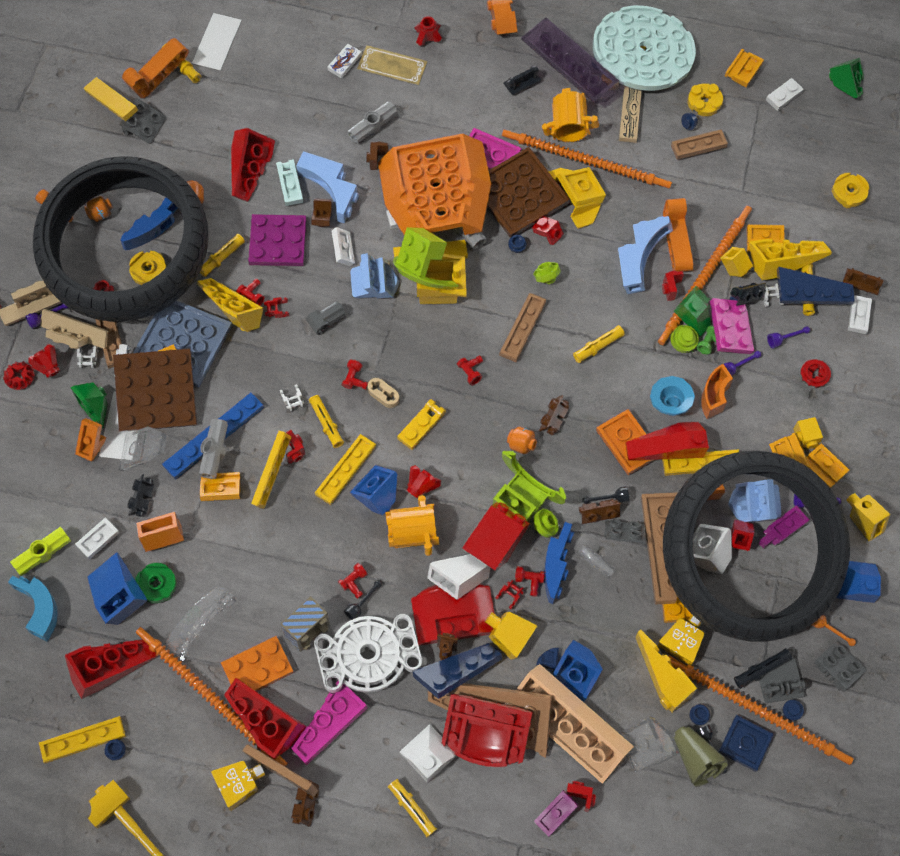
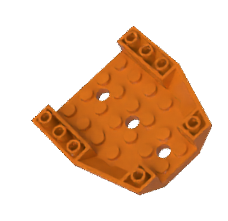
[378,133,491,235]

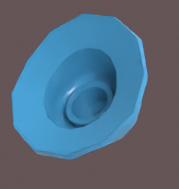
[650,376,695,416]

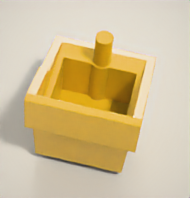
[417,254,466,304]

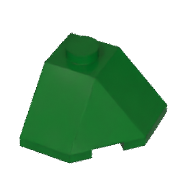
[829,58,864,98]
[674,286,711,337]
[71,382,108,430]

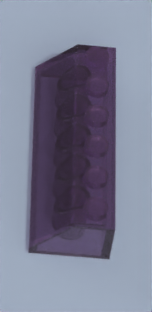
[521,18,619,104]

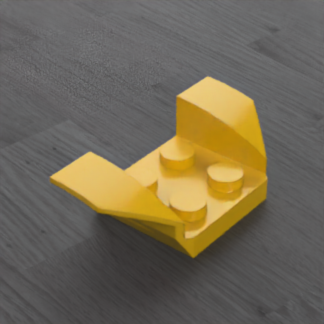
[548,167,606,229]

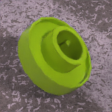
[533,262,561,284]
[670,325,699,353]
[534,509,559,538]

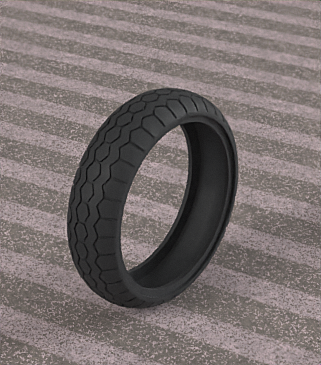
[33,156,209,322]
[663,451,850,642]

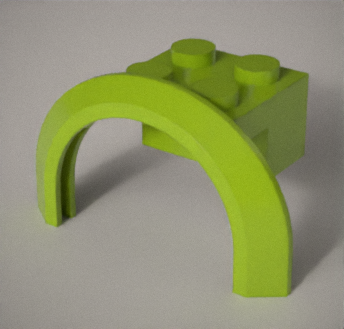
[393,227,459,289]
[493,451,566,522]

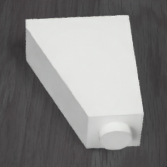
[427,554,491,600]

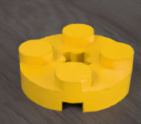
[687,84,723,117]
[832,173,869,208]
[129,251,166,285]

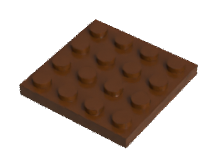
[487,147,570,238]
[113,349,197,431]

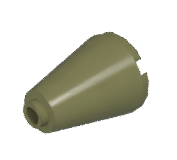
[674,726,728,787]

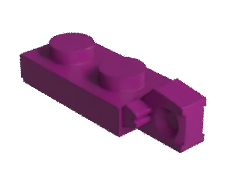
[759,505,809,549]

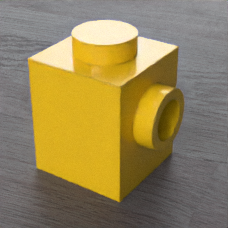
[721,247,753,277]
[793,417,823,449]

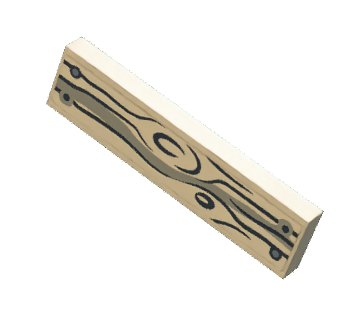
[619,85,641,143]

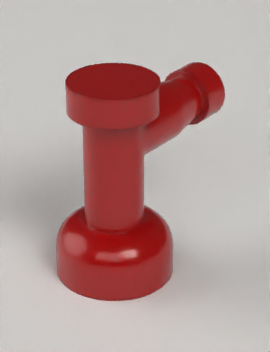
[236,278,265,306]
[457,355,483,386]
[341,360,368,390]
[338,563,368,599]
[515,566,544,597]

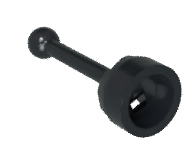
[582,486,630,504]
[344,580,382,620]
[695,724,728,774]

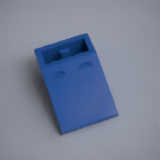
[87,552,147,625]

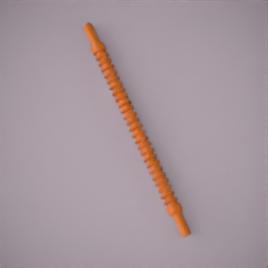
[502,129,672,189]
[658,206,752,345]
[136,627,288,767]
[668,656,854,765]

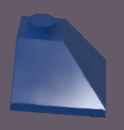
[350,465,398,515]
[836,561,881,603]
[552,640,603,702]

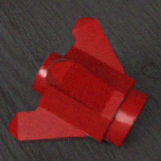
[414,16,442,46]
[28,344,60,378]
[406,465,441,498]

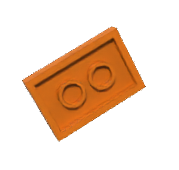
[596,409,654,475]
[221,636,294,691]

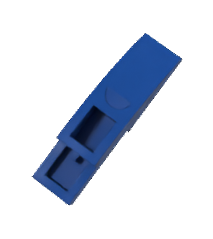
[120,198,178,251]
[544,522,574,604]

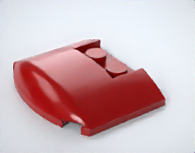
[411,584,495,646]
[441,694,533,767]

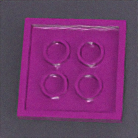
[248,214,307,266]

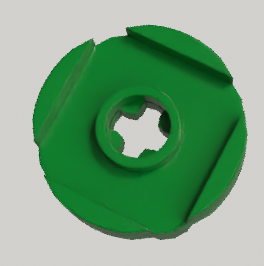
[135,563,177,603]

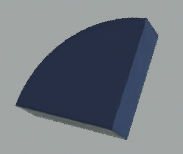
[536,648,559,669]

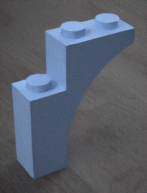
[296,151,359,223]
[618,216,673,294]

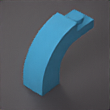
[8,575,57,642]

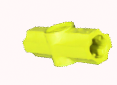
[10,527,71,576]

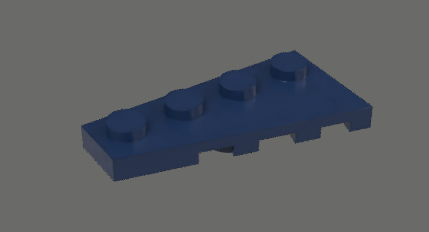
[777,267,855,305]
[412,643,502,699]

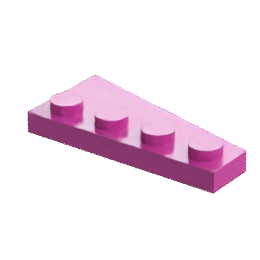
[292,680,368,765]

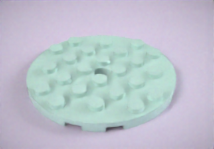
[593,6,696,91]

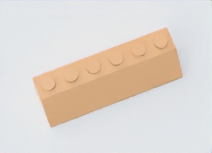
[516,664,634,784]

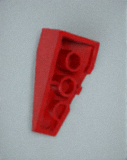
[231,128,275,202]
[625,422,709,461]
[65,639,158,699]
[224,678,307,759]

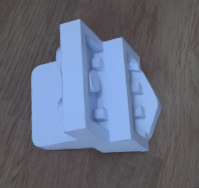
[350,253,400,298]
[728,479,781,522]

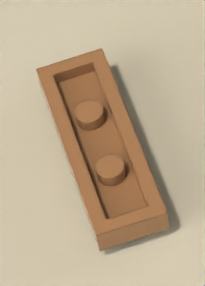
[671,129,728,160]

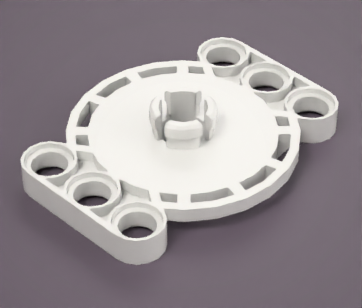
[314,614,422,693]

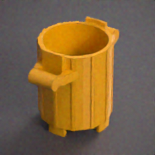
[542,88,599,142]
[385,495,439,556]

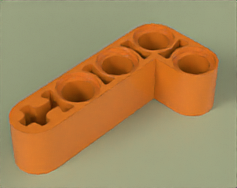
[122,38,189,98]
[663,198,693,272]

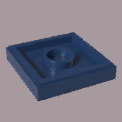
[718,715,774,772]

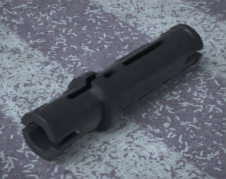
[734,648,792,689]

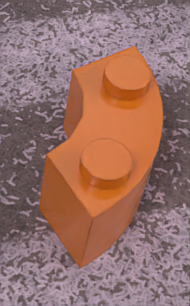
[487,0,517,35]
[701,364,733,419]

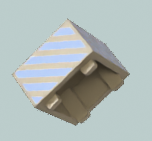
[280,596,330,652]

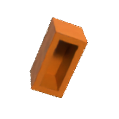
[136,512,184,552]

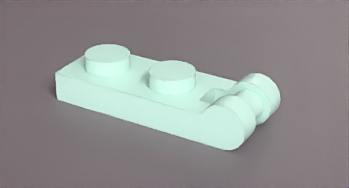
[276,159,303,206]

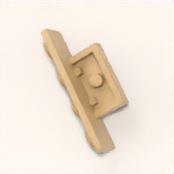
[0,281,62,326]
[41,309,108,349]

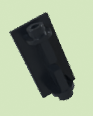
[503,66,541,96]
[730,283,766,306]
[127,474,154,517]

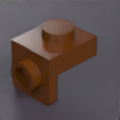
[366,141,389,170]
[311,198,332,227]

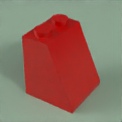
[462,502,530,570]

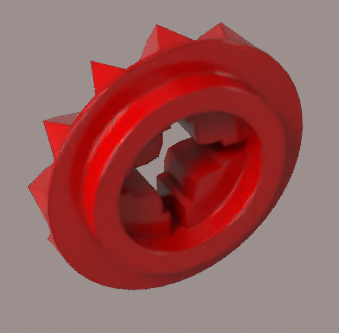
[800,359,831,388]
[3,361,34,390]

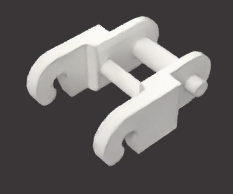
[763,283,784,307]
[77,346,98,368]
[280,384,304,411]

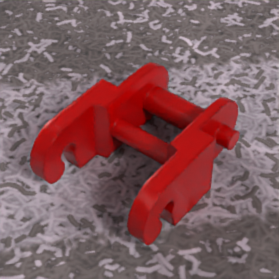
[264,297,289,318]
[495,580,524,609]

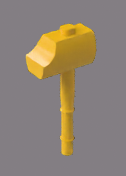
[88,780,164,856]

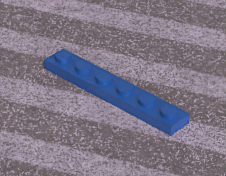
[162,393,264,480]

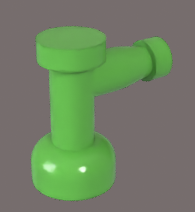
[696,326,716,354]

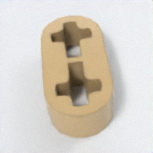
[368,378,399,408]

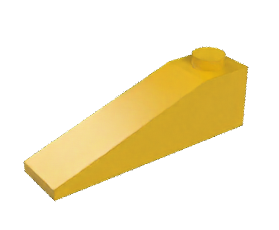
[749,239,832,280]
[197,278,263,332]
[635,630,697,713]

